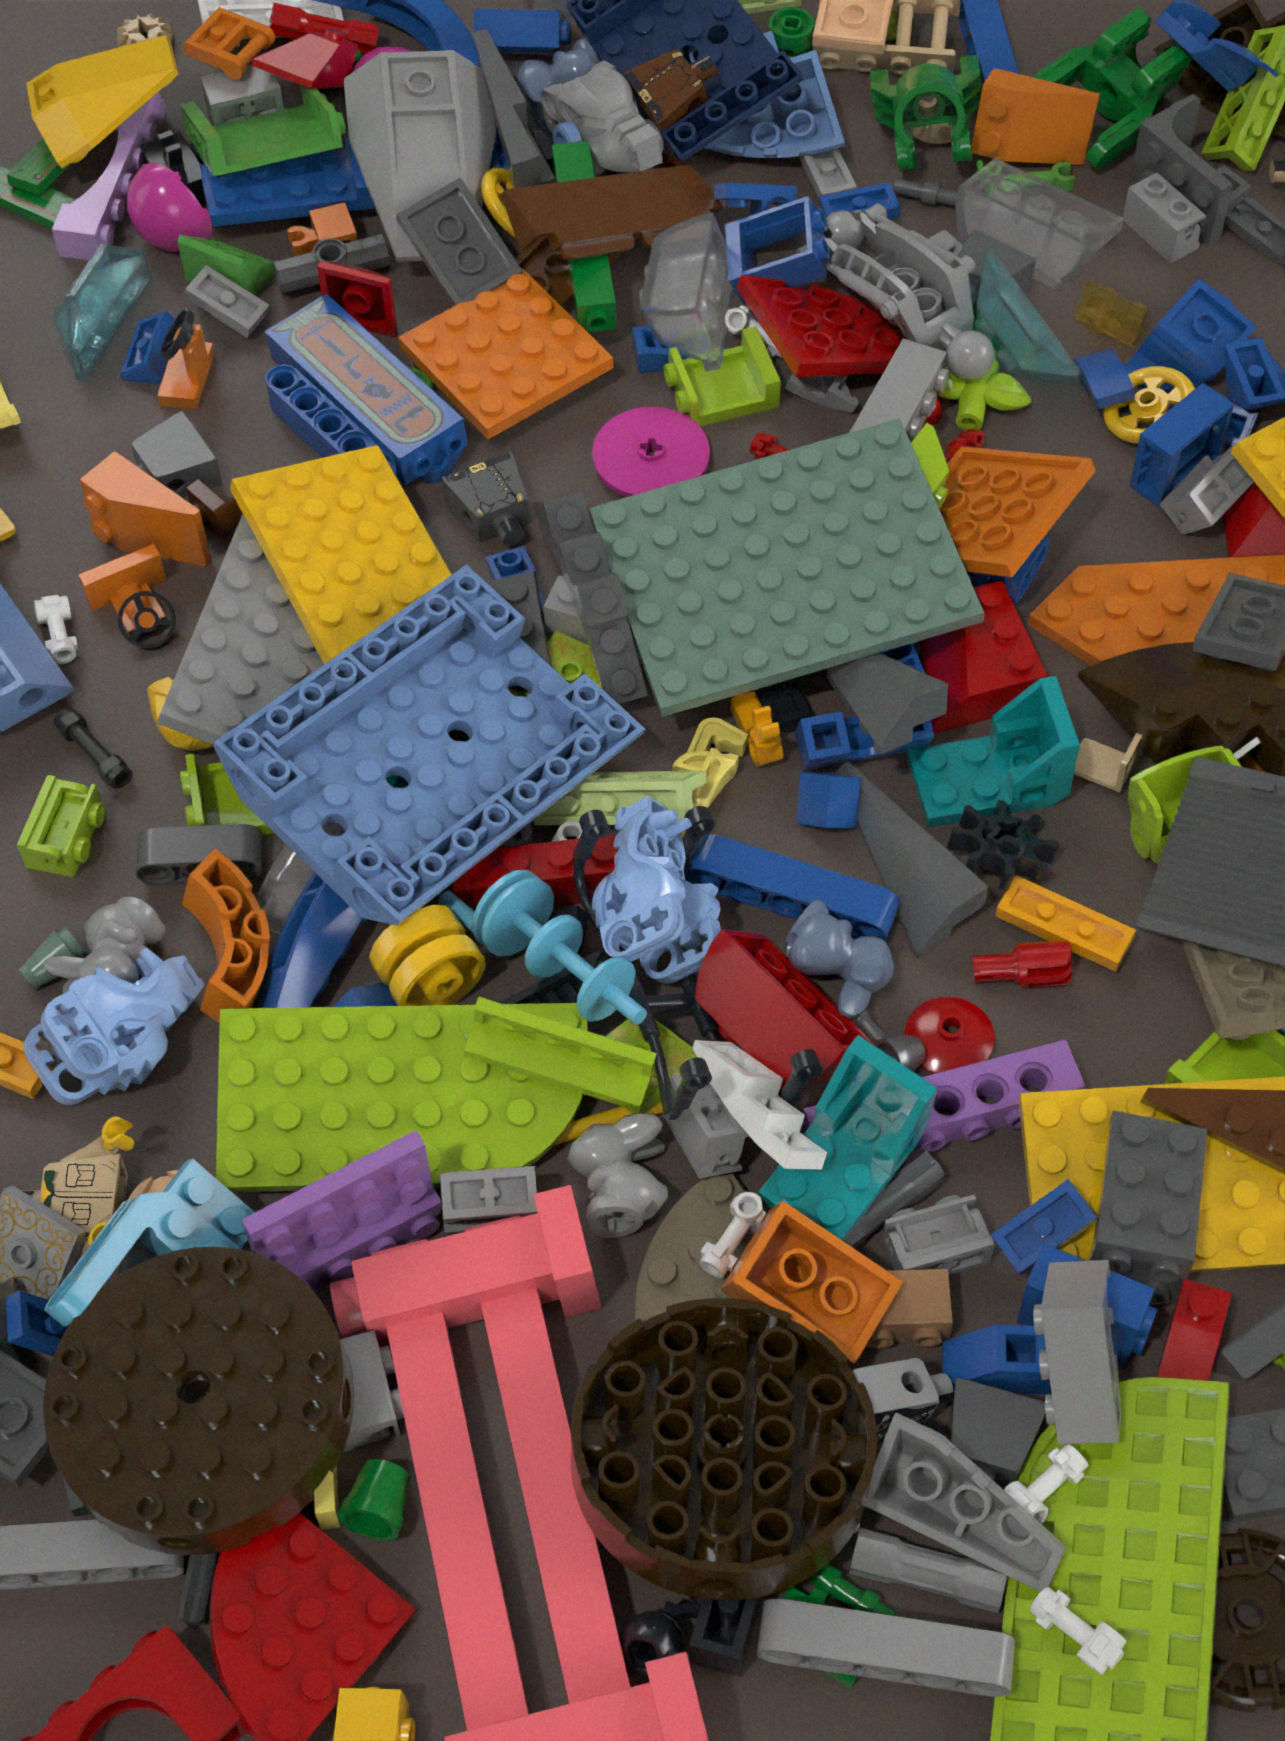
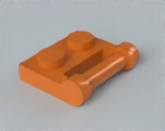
[184,7,275,80]

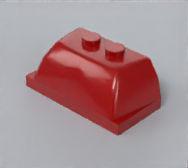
[695,929,879,1088]

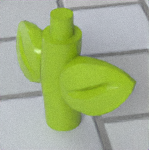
[937,351,1032,431]

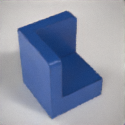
[796,772,861,828]

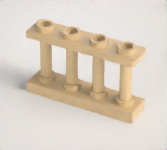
[813,0,960,75]

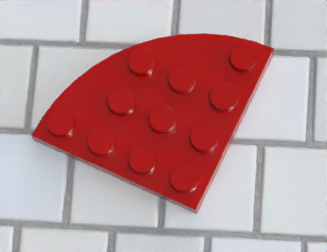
[736,275,906,378]
[210,1513,416,1741]

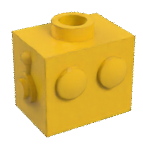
[333,1687,415,1741]

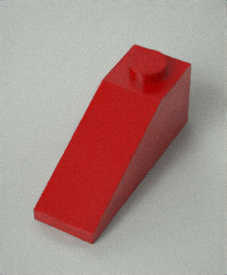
[1156,1279,1232,1381]

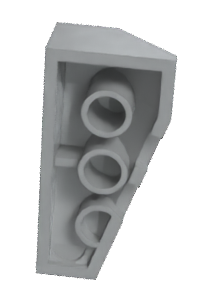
[866,1413,1066,1592]

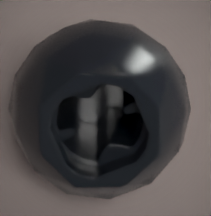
[620,1610,684,1677]

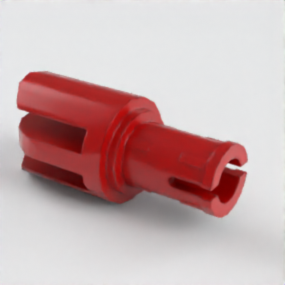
[972,940,1073,988]

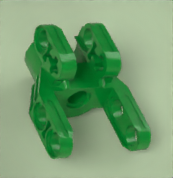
[1033,8,1192,170]
[870,54,982,171]

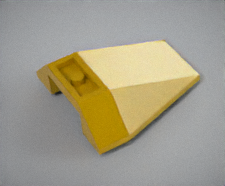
[26,35,179,168]

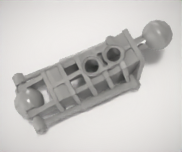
[796,203,995,380]

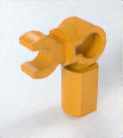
[730,691,783,767]

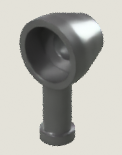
[850,1009,925,1071]

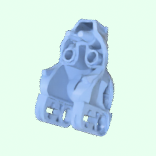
[592,796,721,984]
[24,948,204,1105]

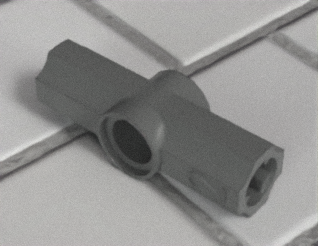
[273,234,390,294]

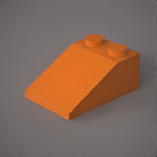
[971,68,1100,165]
[79,451,212,567]
[720,1200,903,1365]

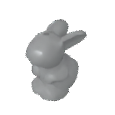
[44,897,166,994]
[567,1112,668,1238]

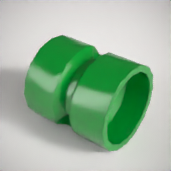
[769,7,815,58]

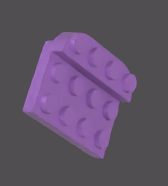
[241,1130,442,1291]

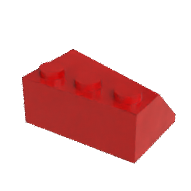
[921,581,1048,734]

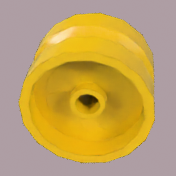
[369,905,486,1006]

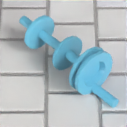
[438,870,647,1025]

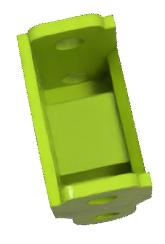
[1128,746,1242,864]

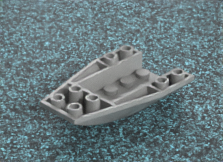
[344,50,496,262]

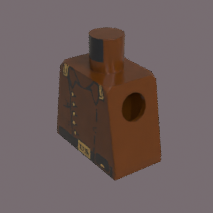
[624,49,718,132]

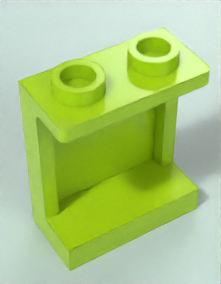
[663,326,781,426]
[180,754,274,835]
[1164,1030,1285,1084]

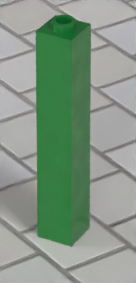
[552,141,617,332]

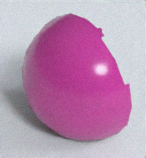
[127,163,212,252]

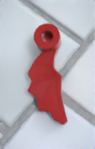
[944,429,985,463]

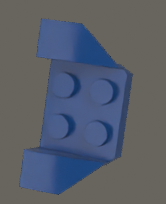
[1155,0,1279,92]
[1124,279,1257,391]

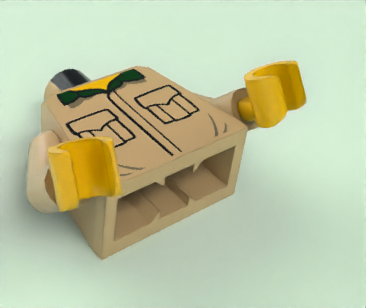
[21,1116,134,1264]

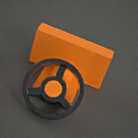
[157,308,215,410]
[79,544,176,649]

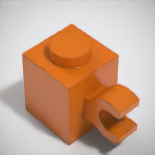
[287,202,357,256]

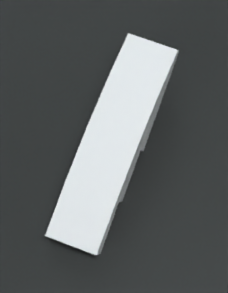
[692,1040,827,1170]

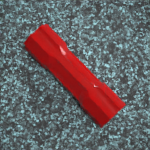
[269,2,378,55]

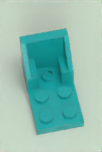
[906,676,1080,828]
[758,1035,938,1242]

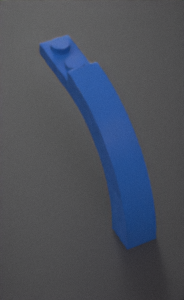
[313,0,478,66]

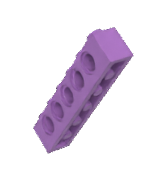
[802,1039,1086,1152]

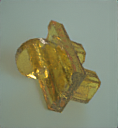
[1074,281,1149,347]

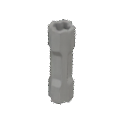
[850,1528,1007,1613]

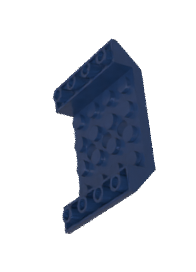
[566,0,804,162]

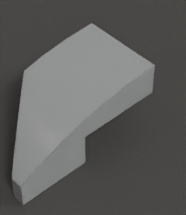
[784,373,859,413]

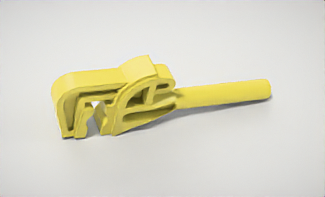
[672,717,748,838]

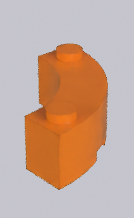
[182,848,270,1023]

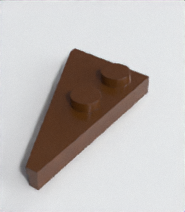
[1140,1088,1285,1174]

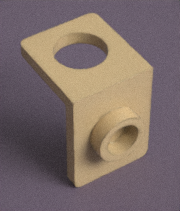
[1074,733,1143,793]

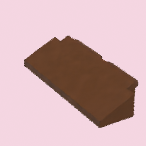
[501,164,723,260]

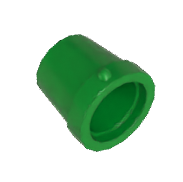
[338,1459,411,1542]

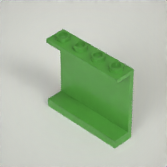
[180,84,346,176]

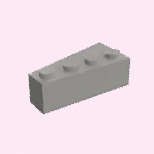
[849,338,950,443]

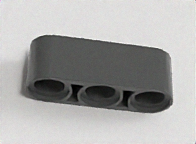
[136,824,263,885]

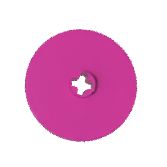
[592,407,710,497]

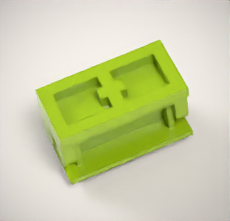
[17,775,105,878]

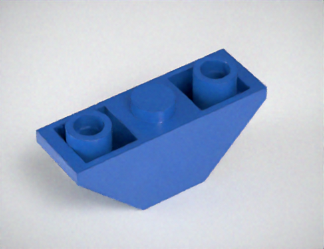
[942,1324,1052,1394]

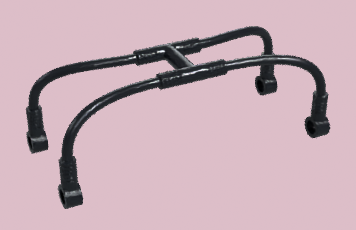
[573,806,823,1120]

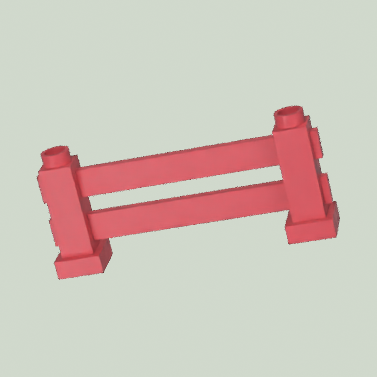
[330,1185,709,1741]

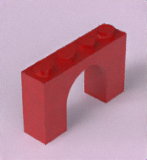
[19,1624,247,1741]

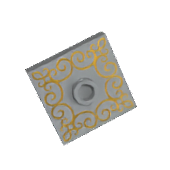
[0,1186,87,1300]

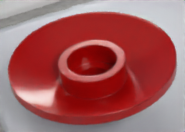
[904,997,995,1074]

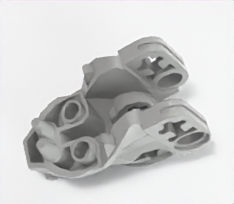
[540,60,664,173]

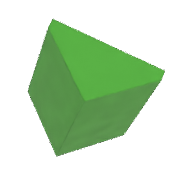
[177,234,275,296]

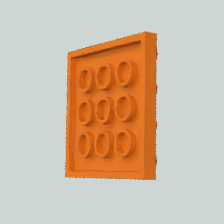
[398,268,614,440]
[939,446,1096,577]

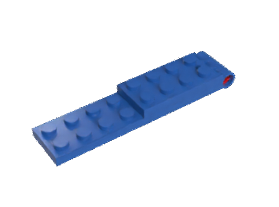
[199,125,508,227]

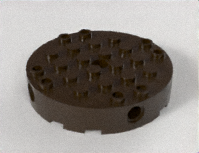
[43,1247,354,1555]
[571,1298,877,1600]

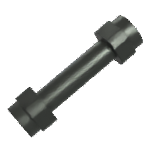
[53,707,133,789]

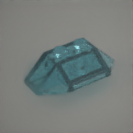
[53,244,151,382]
[974,249,1082,385]

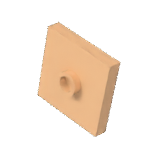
[812,0,894,54]

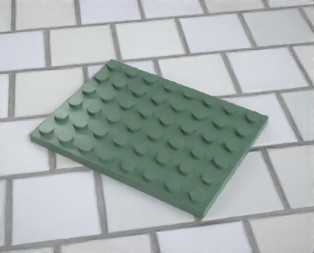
[589,418,984,717]

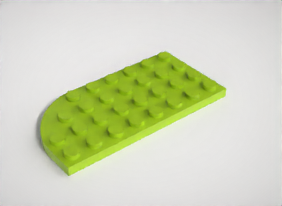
[216,1003,588,1192]
[990,1377,1229,1741]

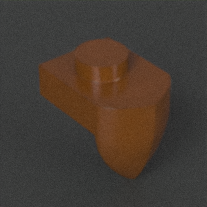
[186,479,243,537]

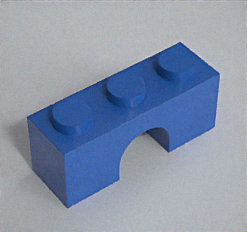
[794,711,934,772]

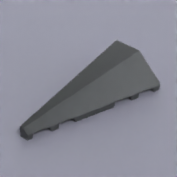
[473,29,556,188]
[826,653,948,755]
[836,761,989,958]

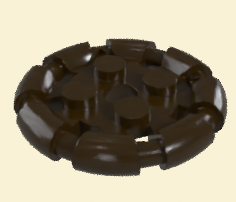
[1210,1528,1285,1713]

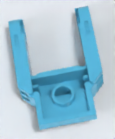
[45,1158,255,1327]

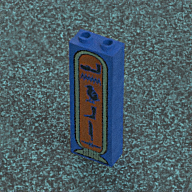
[265,294,468,485]

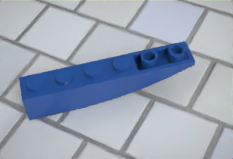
[255,830,367,1008]

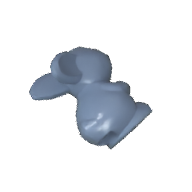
[516,38,599,131]
[784,899,895,1018]

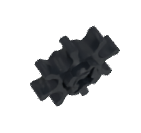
[947,800,1059,891]

